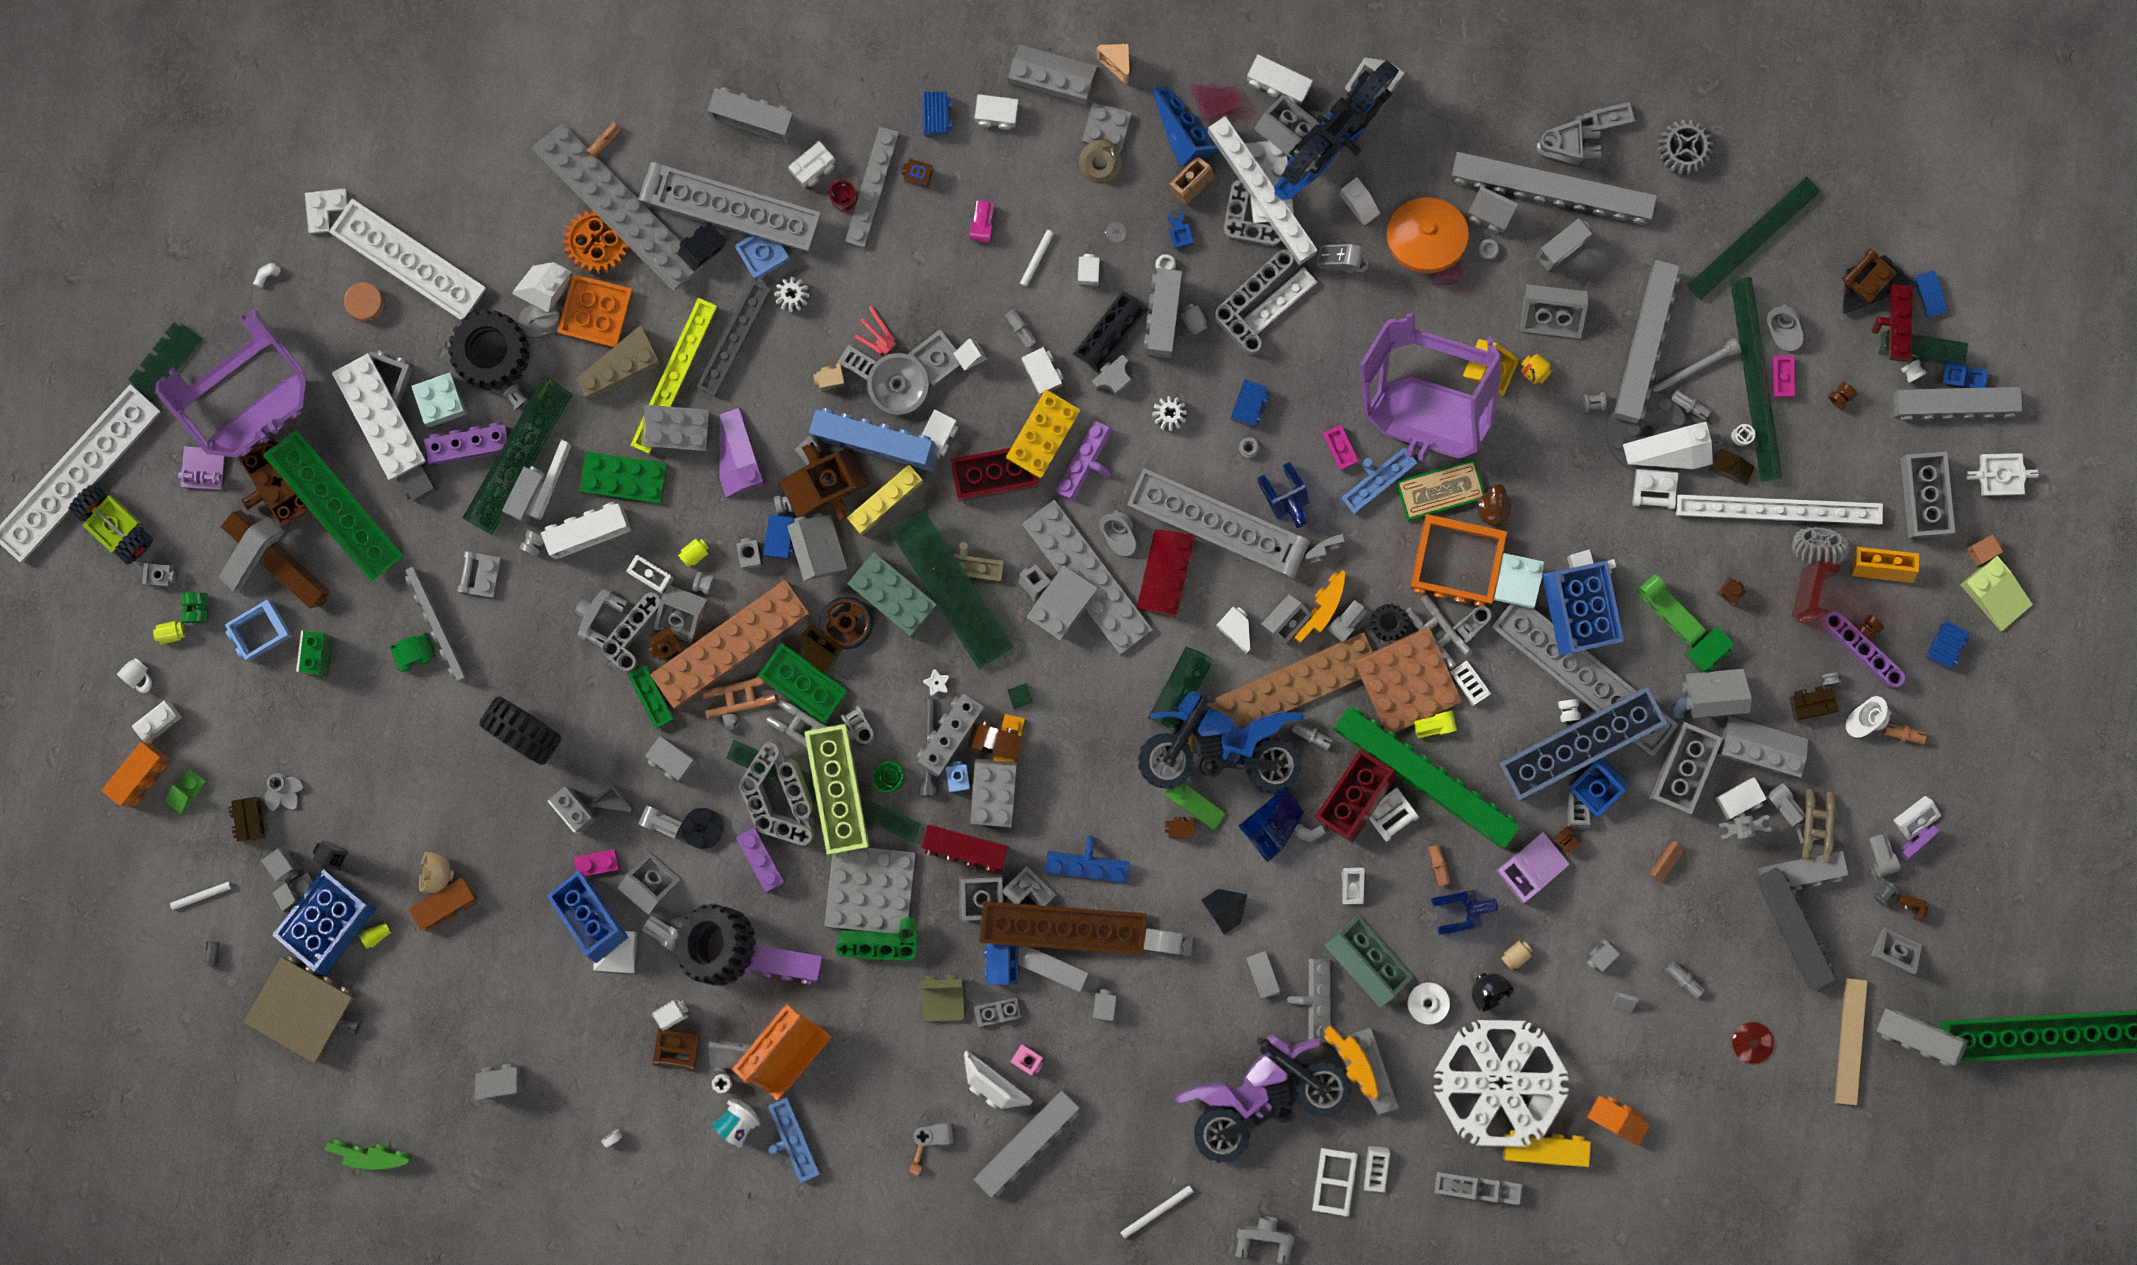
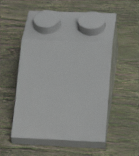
[1027,565,1098,640]
[709,1040,752,1073]

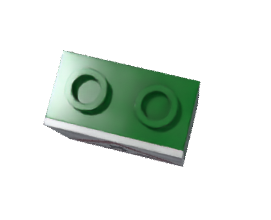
[296,631,333,677]

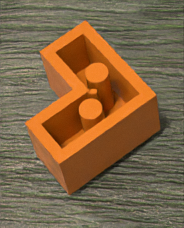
[1587,1096,1650,1147]

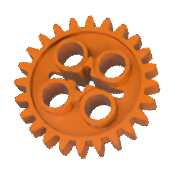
[563,210,629,274]

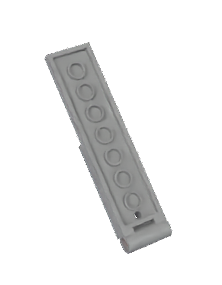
[638,162,822,252]
[1127,468,1310,579]

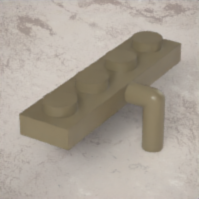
[920,541,1004,581]

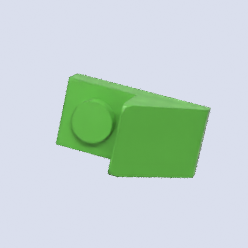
[165,769,207,814]

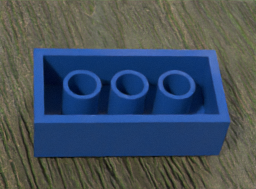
[547,870,629,964]

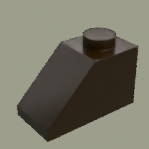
[1709,448,1755,486]
[799,624,844,674]

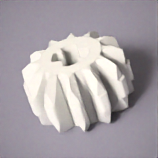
[774,277,809,313]
[1152,396,1187,431]

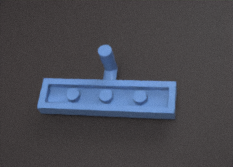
[1341,447,1417,515]
[768,1097,820,1183]

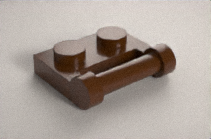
[1842,248,1897,304]
[653,1029,700,1072]

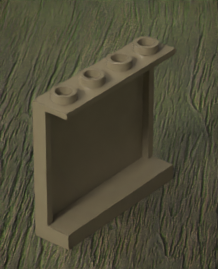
[243,956,357,1063]

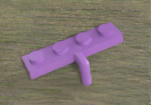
[1055,421,1113,501]

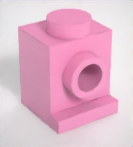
[1011,1044,1044,1075]

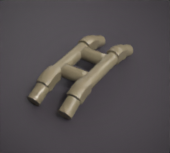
[1802,789,1836,862]

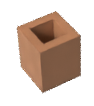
[1966,534,2003,566]

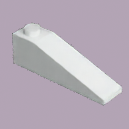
[1623,422,1713,469]

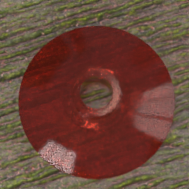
[1732,1022,1774,1064]

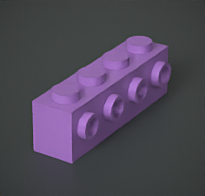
[424,422,512,466]
[745,945,823,985]

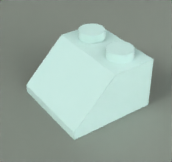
[1494,553,1544,609]

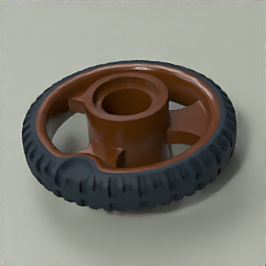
[820,596,873,650]

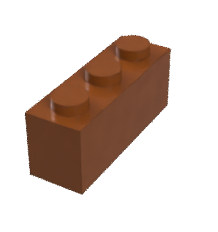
[408,877,478,932]

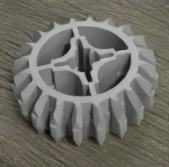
[1658,120,1713,175]
[1792,526,1849,567]

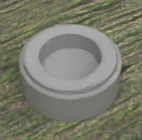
[1478,239,1499,260]

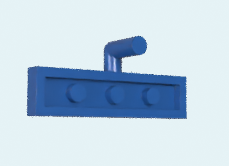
[1045,835,1129,883]

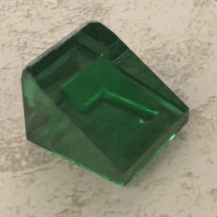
[1008,683,1033,709]

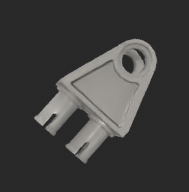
[1536,119,1601,166]

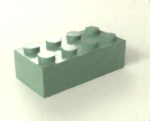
[847,552,938,638]

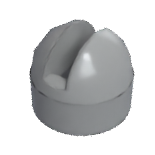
[722,714,738,731]

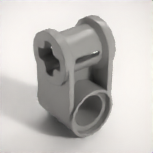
[1452,606,1491,643]
[841,705,875,746]
[913,1123,954,1146]

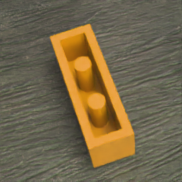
[1851,547,1919,583]

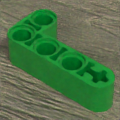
[835,916,918,961]

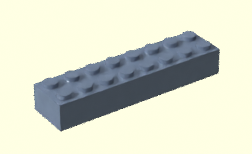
[1499,687,1667,800]

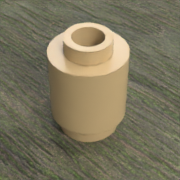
[1501,941,1533,971]

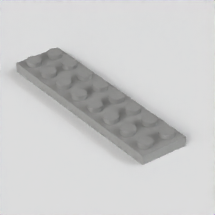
[1022,500,1153,655]

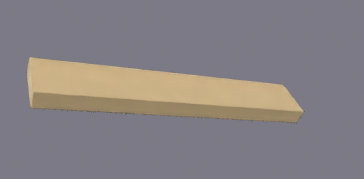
[1835,978,1867,1105]

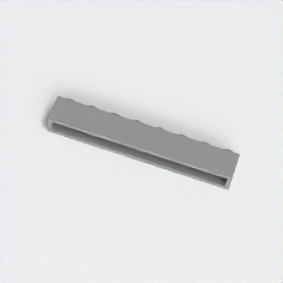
[1613,260,1681,424]

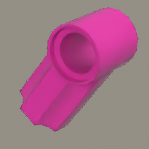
[970,201,994,243]

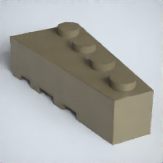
[576,325,661,401]

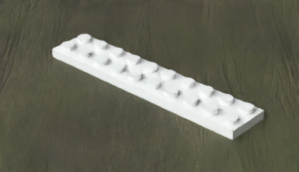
[0,384,162,563]

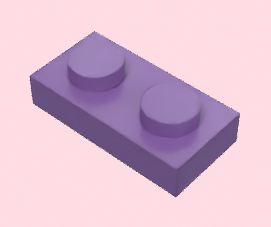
[1901,825,1939,862]

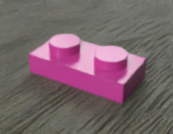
[1772,356,1795,397]
[1322,425,1358,471]
[574,849,619,876]

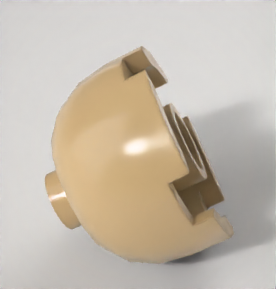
[419,852,454,893]

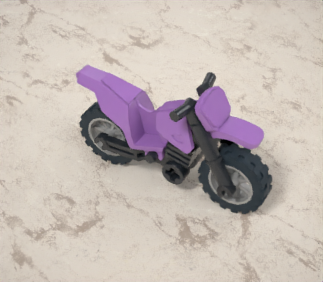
[1175,1033,1352,1163]

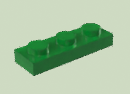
[627,665,674,729]

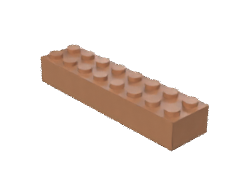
[650,580,810,710]

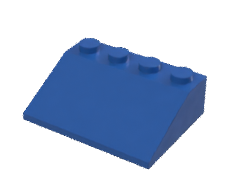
[1542,561,1624,655]
[273,869,377,976]

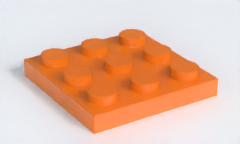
[557,274,633,347]

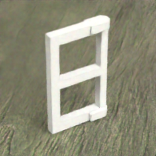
[1312,1148,1358,1217]

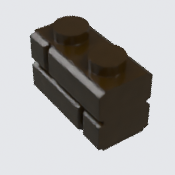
[1789,685,1838,721]
[229,797,265,842]

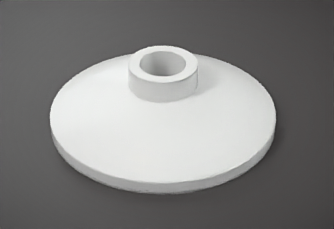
[1408,983,1450,1024]

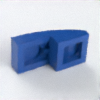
[1914,270,1947,317]
[1943,363,1988,388]

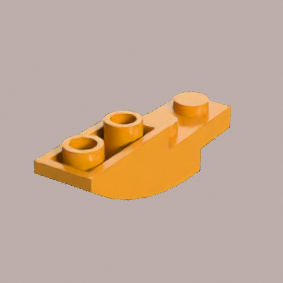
[1293,570,1345,644]
[1324,1025,1378,1100]

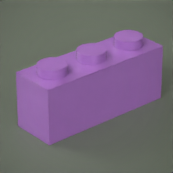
[736,828,786,892]

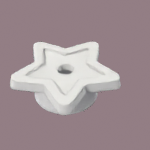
[923,669,949,696]

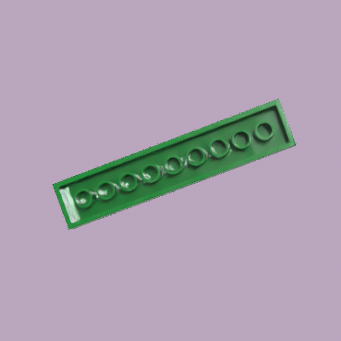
[1332,707,1519,848]
[1939,1009,2137,1062]

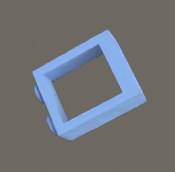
[225,599,292,661]

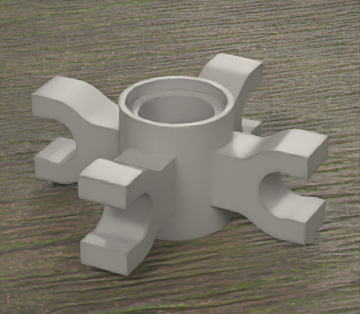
[1719,815,1772,839]

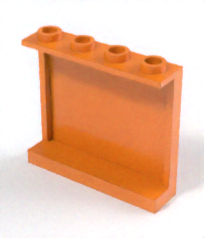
[732,1004,832,1101]

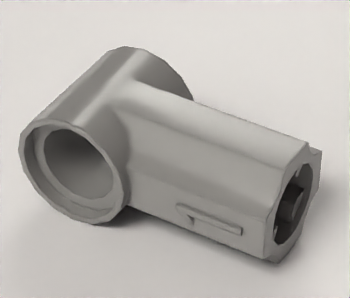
[1327,600,1368,643]
[1765,783,1806,827]
[638,805,682,839]
[1868,833,1900,877]
[642,915,679,953]

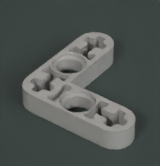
[1224,180,1281,246]

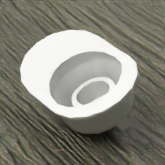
[1846,696,1892,738]

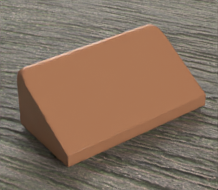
[1649,841,1684,883]

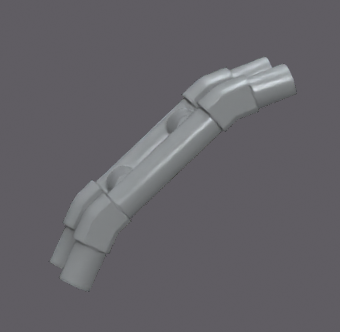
[1405,595,1472,669]
[766,698,827,748]

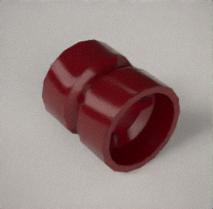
[829,180,857,212]

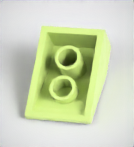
[1960,556,2033,631]

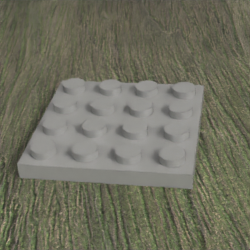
[824,847,916,933]

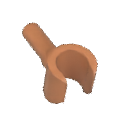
[909,1145,923,1176]

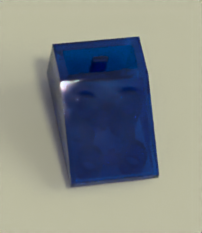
[1238,787,1304,862]

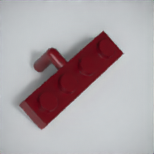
[1871,284,1912,362]

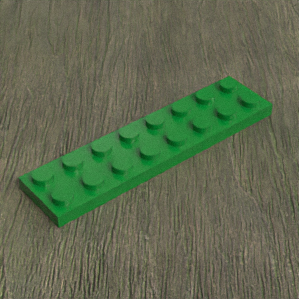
[263,430,403,582]

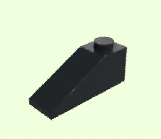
[313,841,348,870]

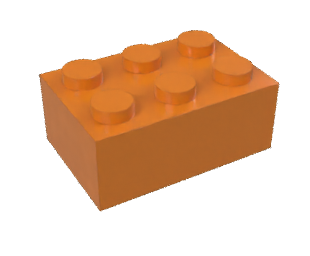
[101,742,171,808]

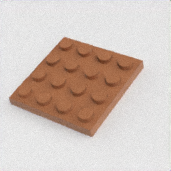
[1354,627,1462,733]

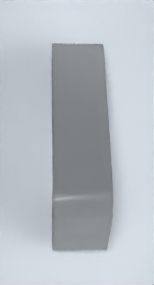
[219,517,284,592]
[602,592,661,673]

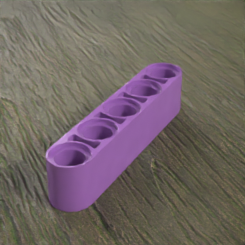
[1821,612,1905,688]

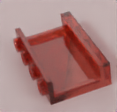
[1791,561,1840,624]

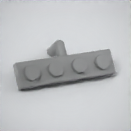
[1287,959,1330,1042]

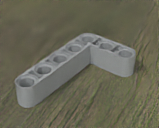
[1215,250,1294,356]

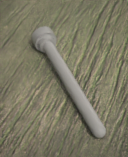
[1651,338,1741,393]

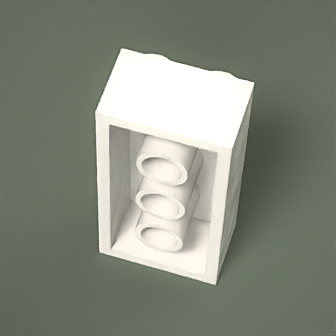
[541,502,632,560]

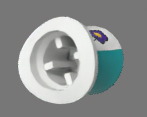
[712,1099,761,1147]

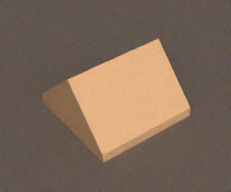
[1097,44,1129,85]

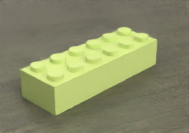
[804,724,869,854]

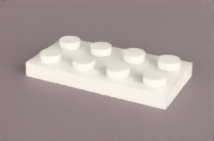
[1245,141,1294,224]

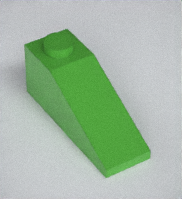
[1164,783,1226,830]

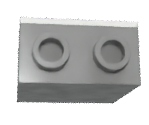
[548,786,597,834]

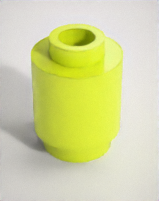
[678,538,709,568]
[153,621,186,645]

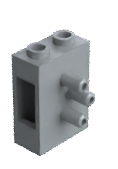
[787,513,847,581]
[1682,669,1752,718]

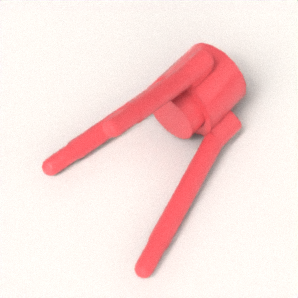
[855,306,896,356]

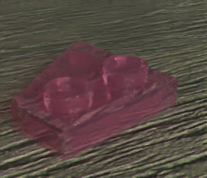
[1190,83,1242,122]

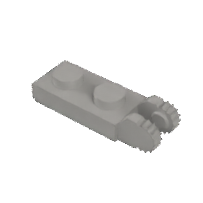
[1575,102,1635,131]

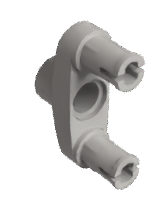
[574,587,627,648]
[1235,1216,1295,1264]

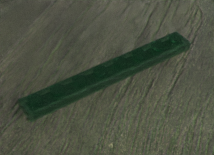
[1687,177,1820,301]

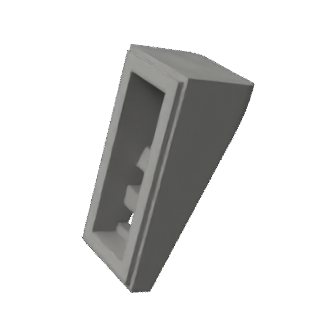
[838,345,876,381]
[1567,785,1591,830]

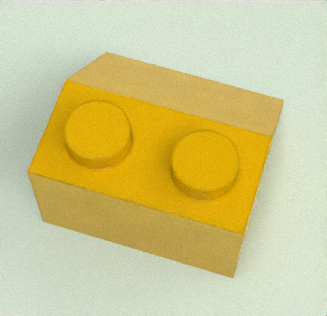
[1463,339,1520,396]

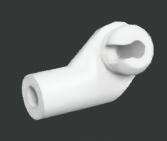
[253,263,281,288]

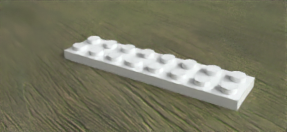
[329,199,487,320]

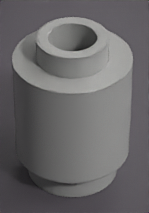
[1180,304,1208,335]

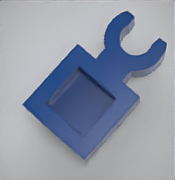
[1168,211,1193,249]

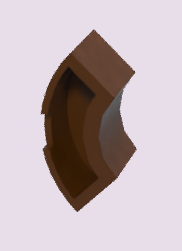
[967,721,1024,761]

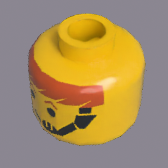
[1521,354,1552,384]

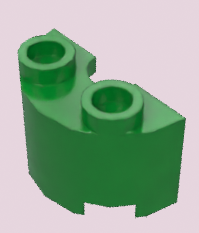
[389,633,436,672]

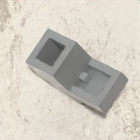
[1144,929,1194,956]

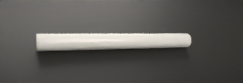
[1120,1186,1193,1239]

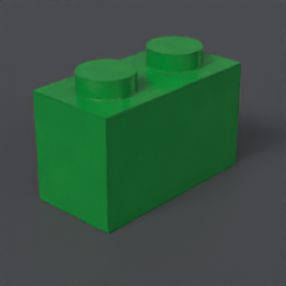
[1684,626,1734,673]

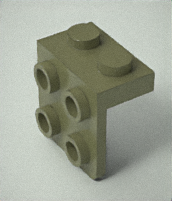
[920,975,964,1022]

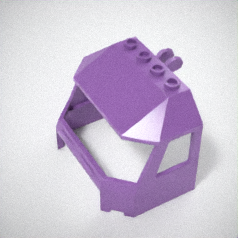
[155,309,306,457]
[1360,313,1501,461]

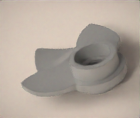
[265,773,303,811]

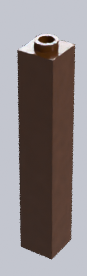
[221,510,330,609]

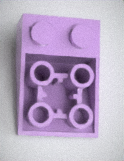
[1495,832,1569,903]

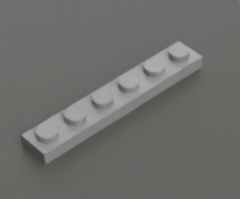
[845,126,899,249]
[405,567,468,682]

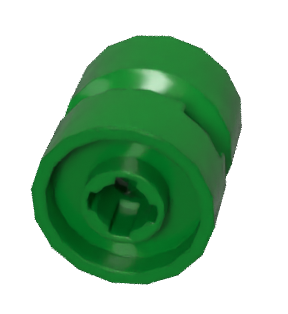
[181,592,208,623]

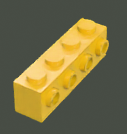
[1503,1130,1590,1167]

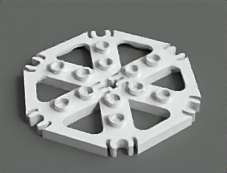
[1434,1020,1568,1147]

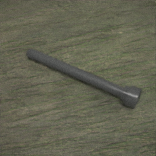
[920,697,937,796]

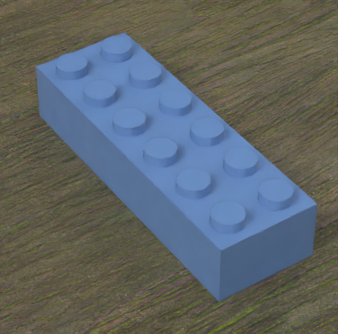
[809,408,939,472]

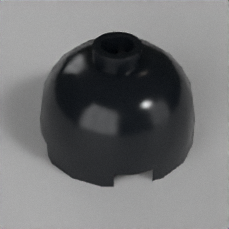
[1471,973,1514,1012]

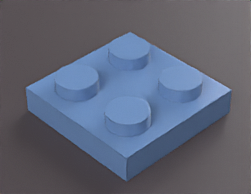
[734,235,790,281]

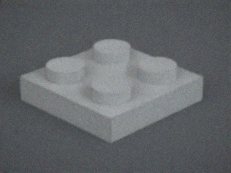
[1082,102,1132,153]
[908,329,961,387]

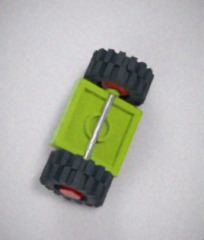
[68,484,153,565]

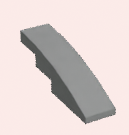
[1018,946,1088,992]
[1435,1172,1523,1205]

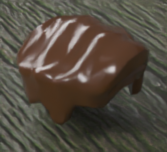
[1478,484,1511,527]

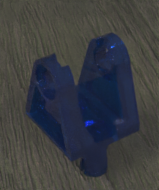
[1257,462,1309,528]
[1431,889,1498,935]

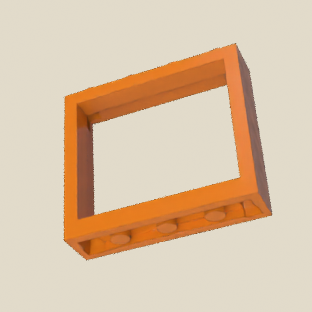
[1410,514,1507,607]

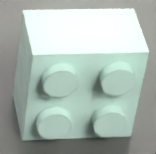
[411,373,467,428]

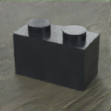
[677,223,726,271]

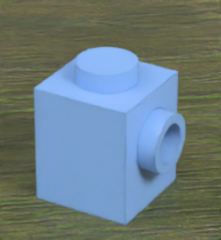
[946,761,970,792]

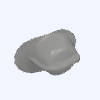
[518,302,564,337]
[1767,304,1804,351]
[1099,510,1136,556]

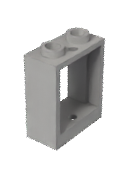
[1536,218,1592,272]
[370,351,413,407]
[502,466,546,524]

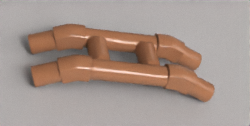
[701,678,779,719]

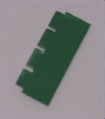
[128,322,202,403]

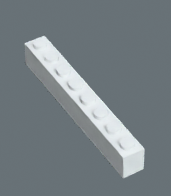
[1208,116,1317,265]

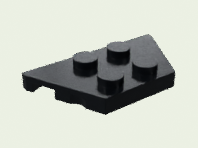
[1842,255,1918,315]

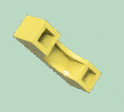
[847,465,923,536]

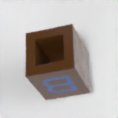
[901,158,934,189]

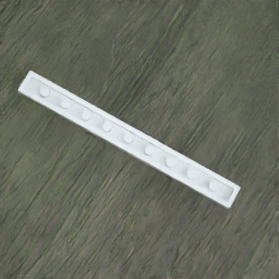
[1676,495,1883,525]

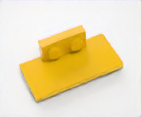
[1006,390,1080,478]

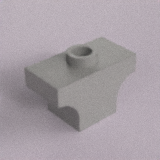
[1092,355,1131,396]

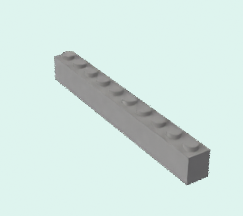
[1450,152,1657,225]

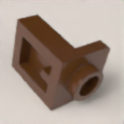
[1896,895,1928,921]

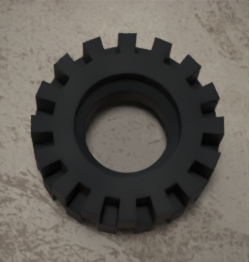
[1370,604,1408,641]

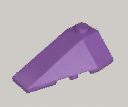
[720,408,765,498]

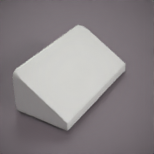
[1894,796,1941,840]

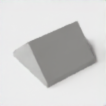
[1871,927,1922,974]

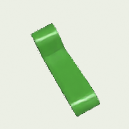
[1636,574,1707,648]

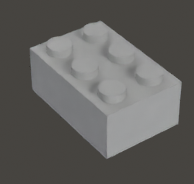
[642,405,709,451]
[970,759,1017,827]

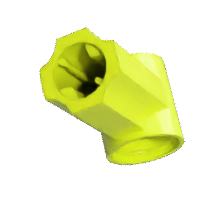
[1414,711,1457,739]

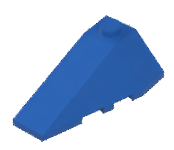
[1152,87,1220,166]

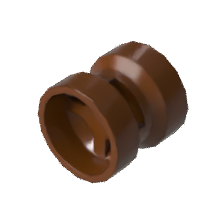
[1828,381,1857,410]
[1856,614,1884,641]
[1553,826,1582,855]

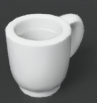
[117,658,152,693]

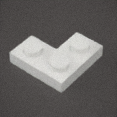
[305,189,348,234]

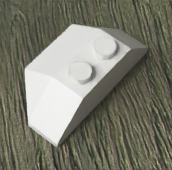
[964,1050,1033,1109]

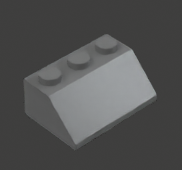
[1520,284,1588,339]

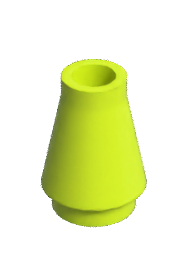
[359,923,391,949]

